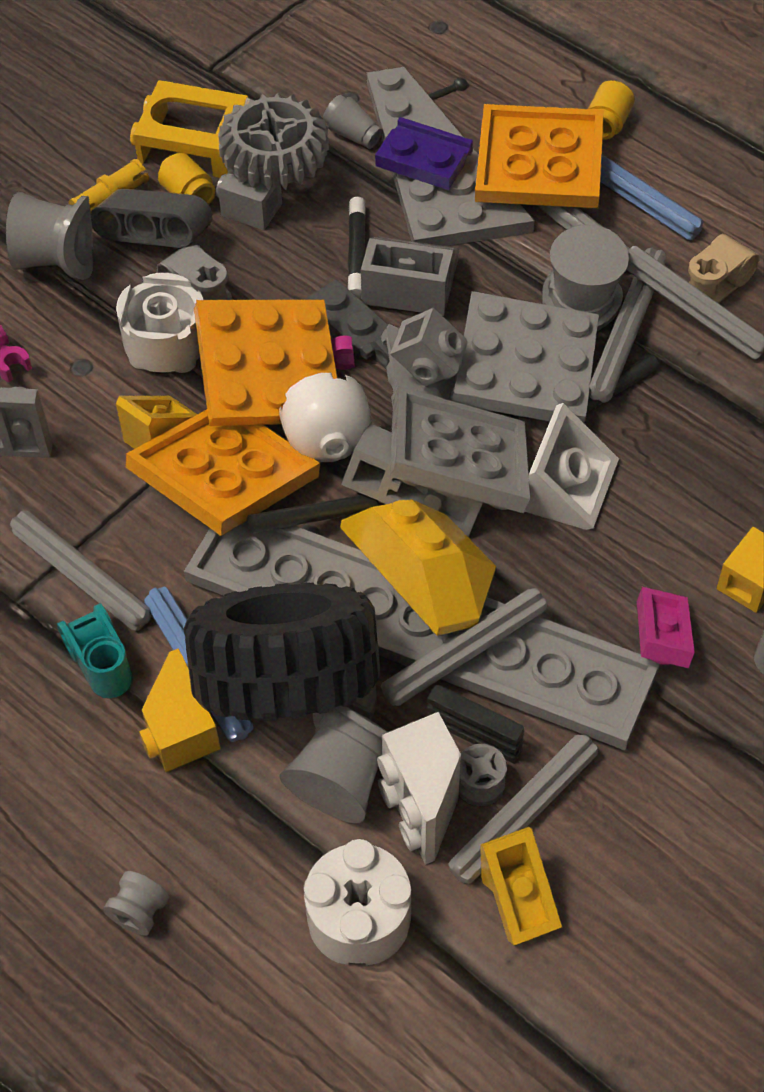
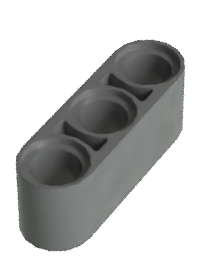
[91,189,213,248]

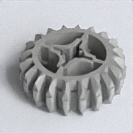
[218,92,329,191]

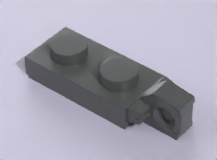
[304,279,390,369]

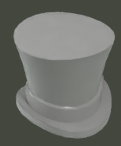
[6,192,93,280]
[542,224,629,331]
[279,706,388,823]

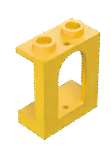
[130,80,248,178]

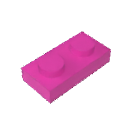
[636,587,695,668]

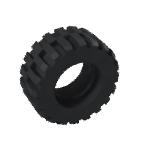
[184,583,380,721]

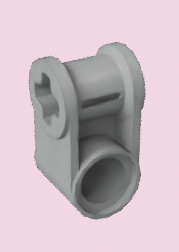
[157,242,232,300]

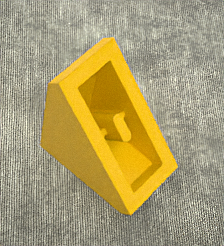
[116,396,197,449]

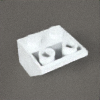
[377,712,461,865]

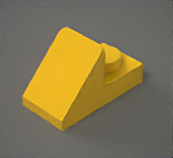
[480,827,562,945]

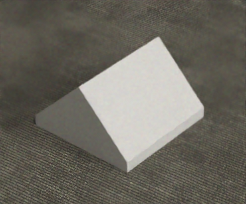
[525,403,619,530]

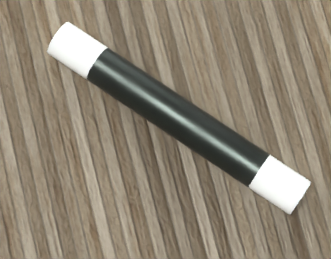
[348,197,365,299]

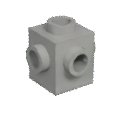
[390,308,468,386]

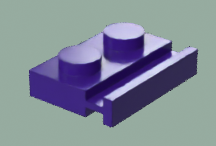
[375,117,473,190]

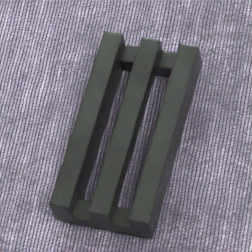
[427,685,524,764]

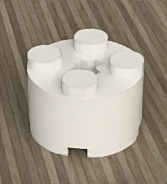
[116,273,203,373]
[304,839,411,966]

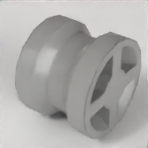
[459,744,507,806]
[103,871,170,936]

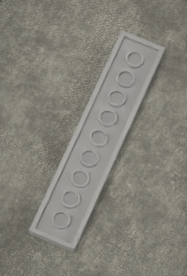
[184,521,660,750]

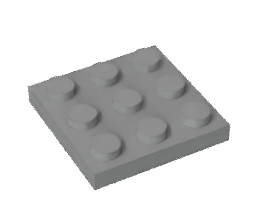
[452,291,599,423]
[390,386,530,513]

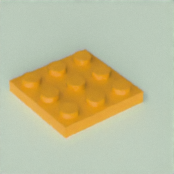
[475,104,604,208]
[194,300,337,426]
[126,409,320,536]

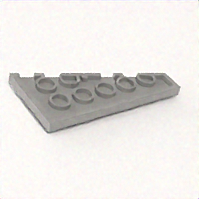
[367,67,534,246]

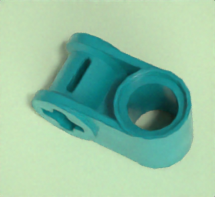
[57,603,133,698]

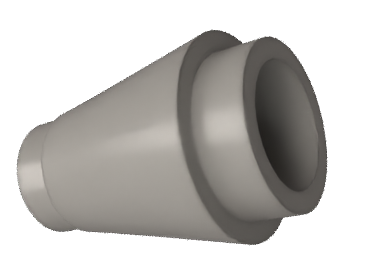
[323,95,383,149]

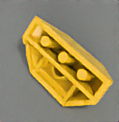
[340,499,496,636]

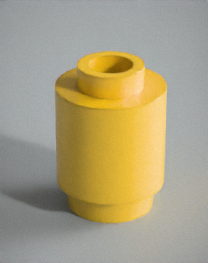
[588,80,635,140]
[158,153,216,205]

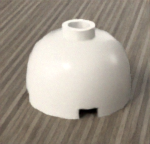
[279,373,371,462]

